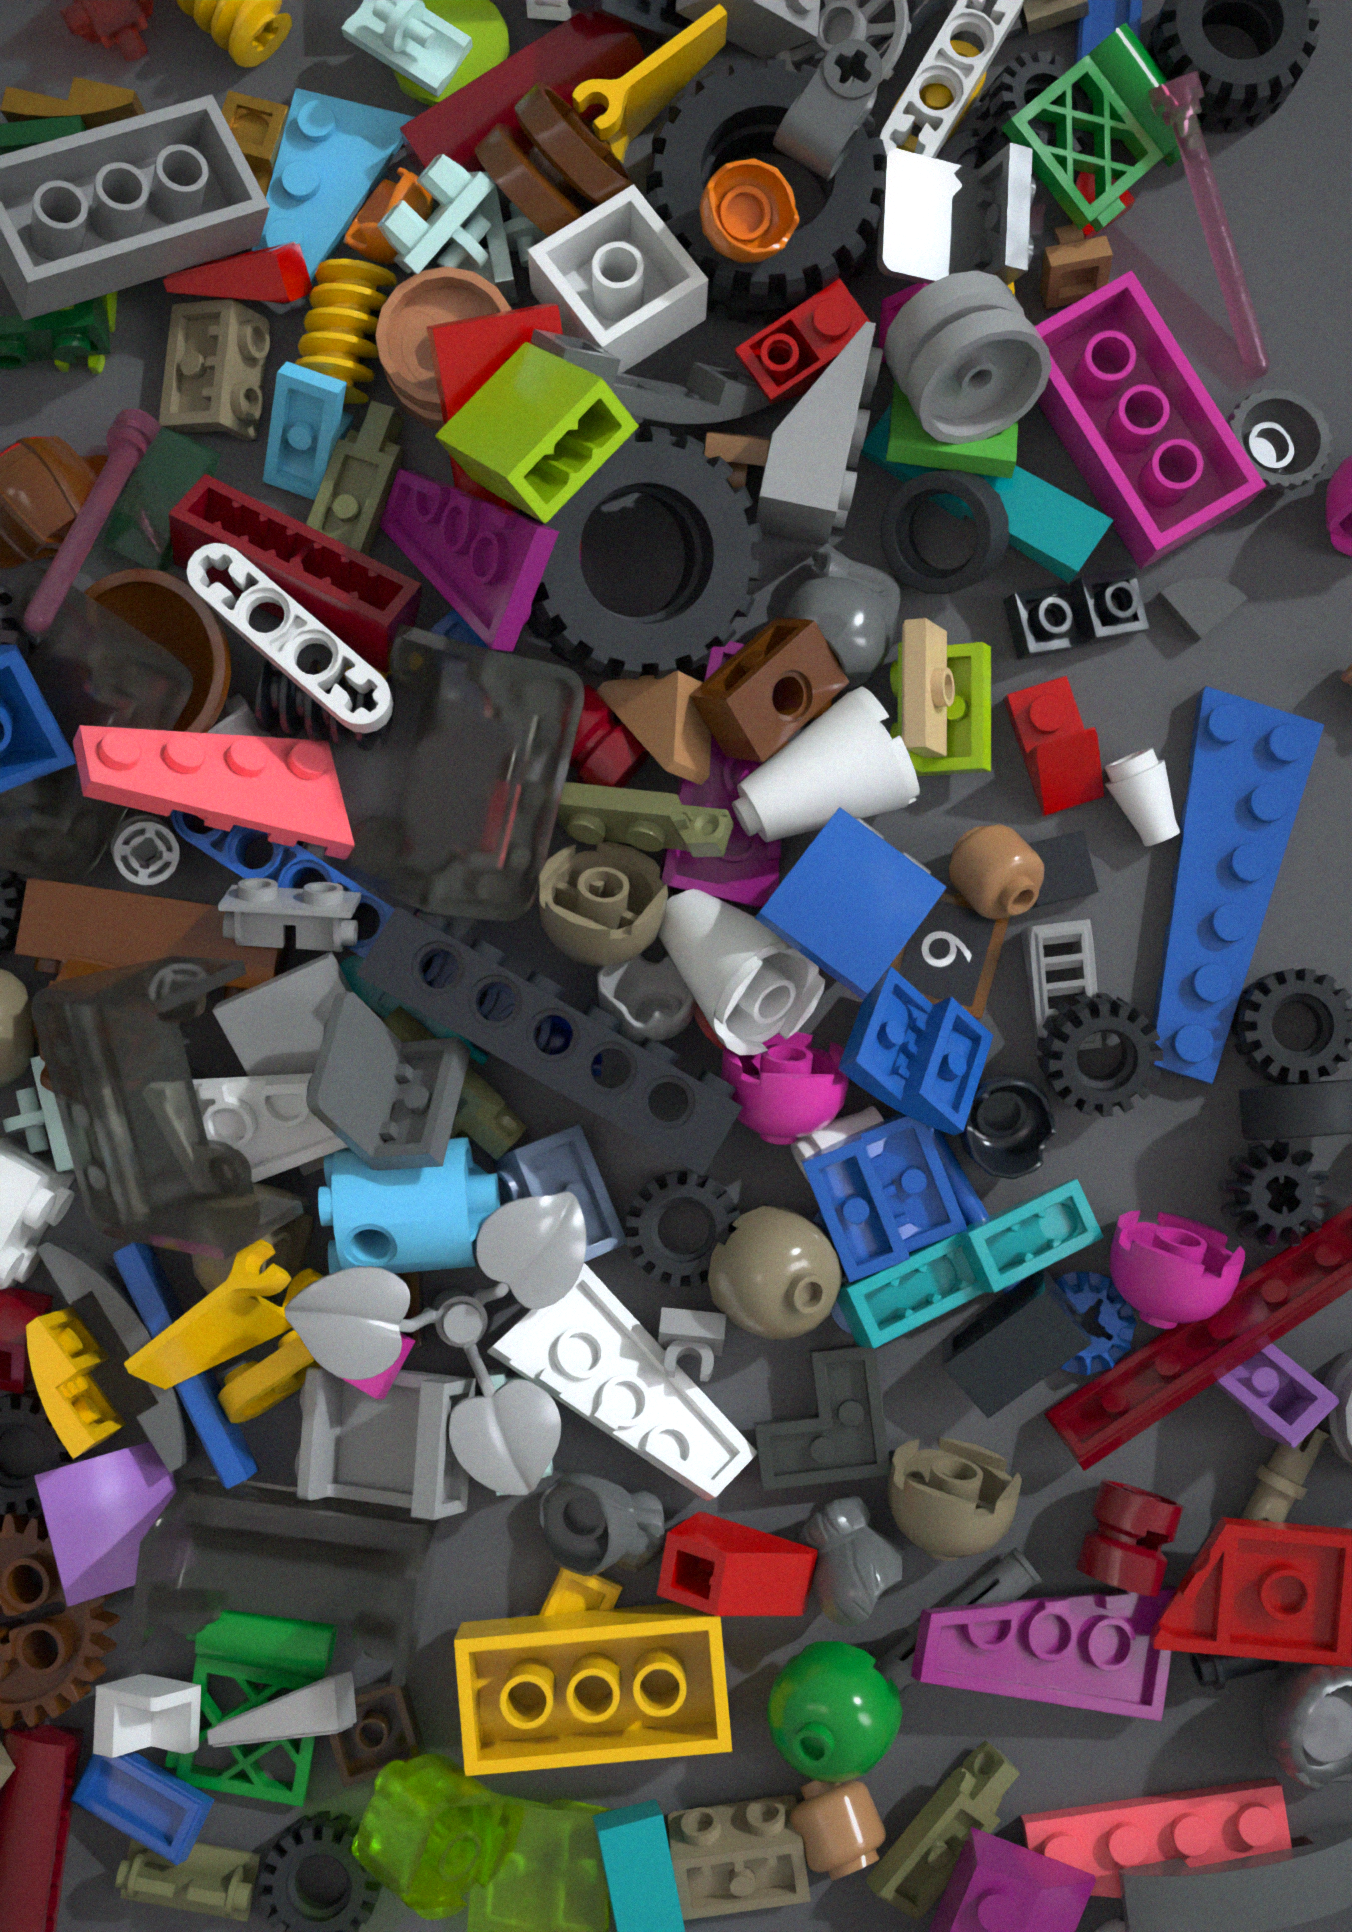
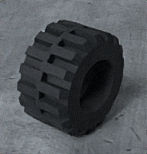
[1146,0,1320,133]

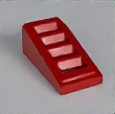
[163,241,312,303]

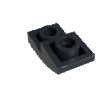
[1003,569,1150,660]

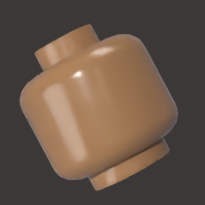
[949,824,1044,920]
[789,1780,886,1881]

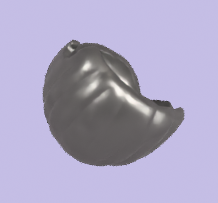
[1262,1663,1352,1791]

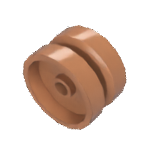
[375,266,512,430]

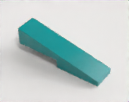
[860,404,1113,584]
[837,1179,1104,1349]
[592,1799,685,1932]

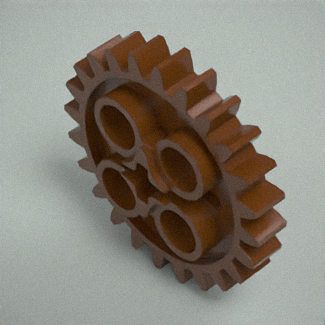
[0,1510,120,1729]

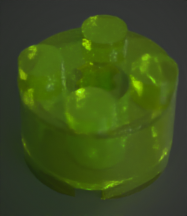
[351,1753,513,1920]

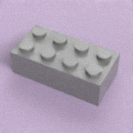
[0,94,270,320]

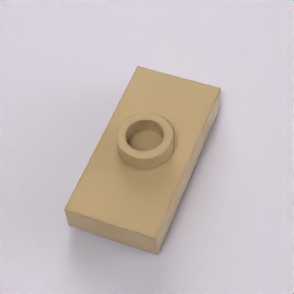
[902,618,955,758]

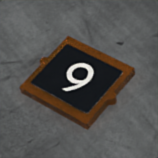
[890,892,1010,1019]

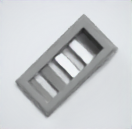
[1021,919,1102,1056]
[207,1671,357,1748]

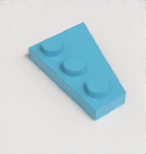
[252,88,415,287]

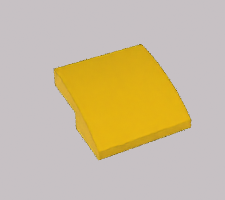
[26,1306,127,1459]

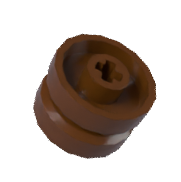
[474,80,636,237]

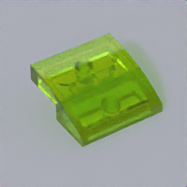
[467,1792,615,1932]

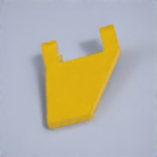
[572,3,728,164]
[124,1237,323,1390]

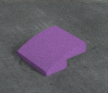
[34,1441,197,1607]

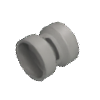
[110,813,179,885]

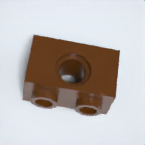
[689,617,849,763]

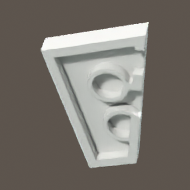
[141,1073,348,1203]

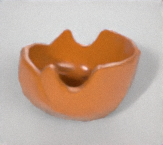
[699,158,799,263]
[343,167,433,265]

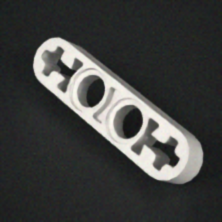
[880,0,1024,159]
[187,543,394,733]

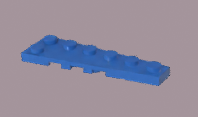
[1152,686,1325,1084]

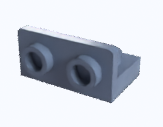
[493,1124,627,1262]

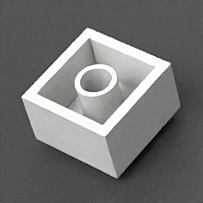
[527,184,708,373]
[0,1138,76,1290]

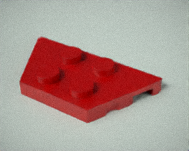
[1150,1517,1352,1667]

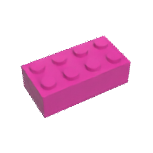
[1035,270,1266,570]

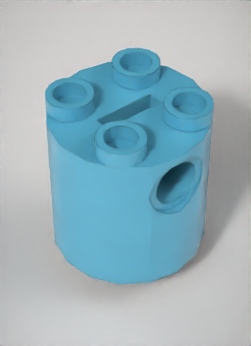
[318,1138,501,1274]

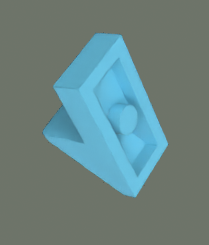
[263,361,353,500]

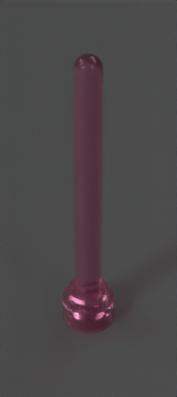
[1148,71,1270,378]
[24,409,163,633]

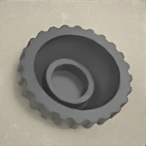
[1228,387,1333,492]

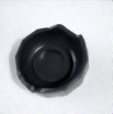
[959,1074,1056,1180]

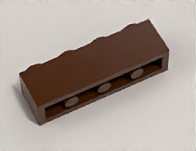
[14,877,293,1000]

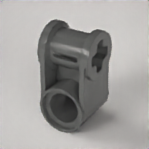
[773,39,882,181]

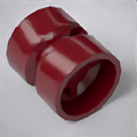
[535,684,650,788]
[1076,1479,1184,1597]

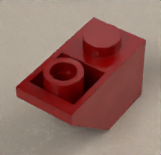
[735,278,876,404]
[657,1511,818,1616]

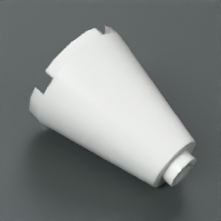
[732,686,920,842]
[658,889,825,1055]

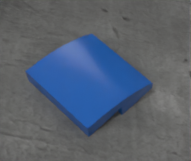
[755,807,947,1000]
[838,966,994,1135]
[801,1113,967,1283]

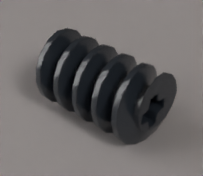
[255,659,397,751]

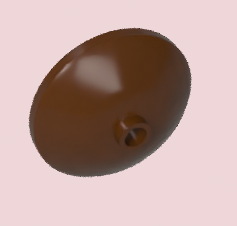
[54,569,231,733]

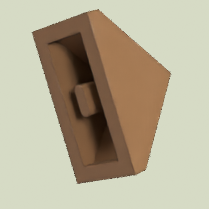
[596,671,712,785]

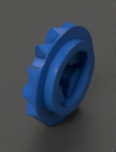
[1053,1271,1137,1376]

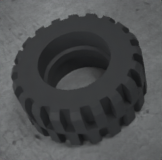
[646,59,887,325]
[513,426,763,680]

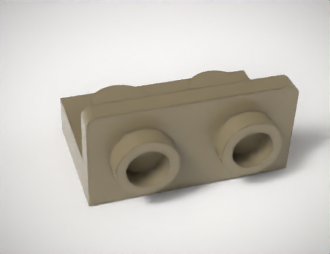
[158,298,270,441]
[668,1795,811,1920]

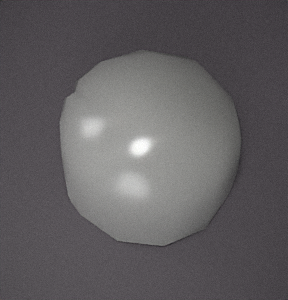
[596,954,698,1042]

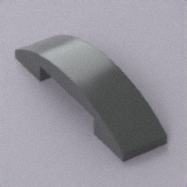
[530,329,772,424]
[36,1238,196,1473]
[1118,1824,1352,1932]

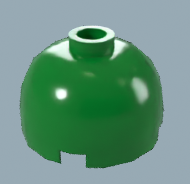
[766,1641,903,1783]

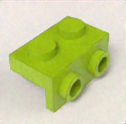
[890,642,991,777]

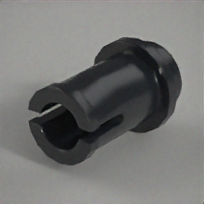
[1189,1652,1279,1691]

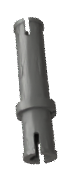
[873,1547,1042,1695]

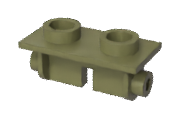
[115,1838,261,1922]

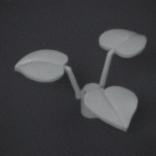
[284,1191,586,1495]

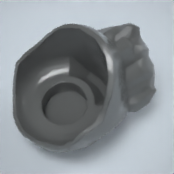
[538,1473,665,1576]
[799,1496,907,1627]

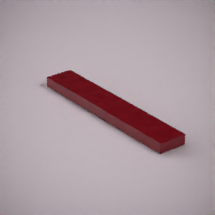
[1044,1204,1352,1471]

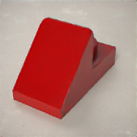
[1003,676,1104,817]

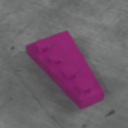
[379,468,559,651]
[660,641,781,910]
[910,1585,1177,1722]

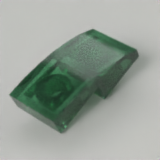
[103,427,221,571]

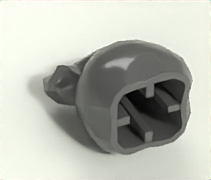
[782,543,901,692]

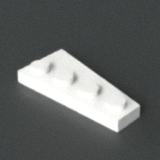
[487,1263,758,1501]

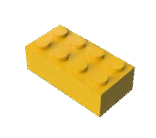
[454,1603,732,1776]

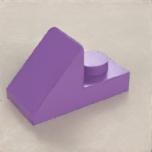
[1214,1343,1339,1449]

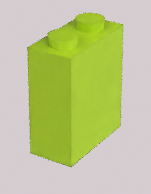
[435,342,639,524]

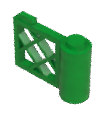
[1001,22,1201,232]
[165,1590,340,1807]

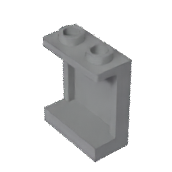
[295,1365,476,1520]

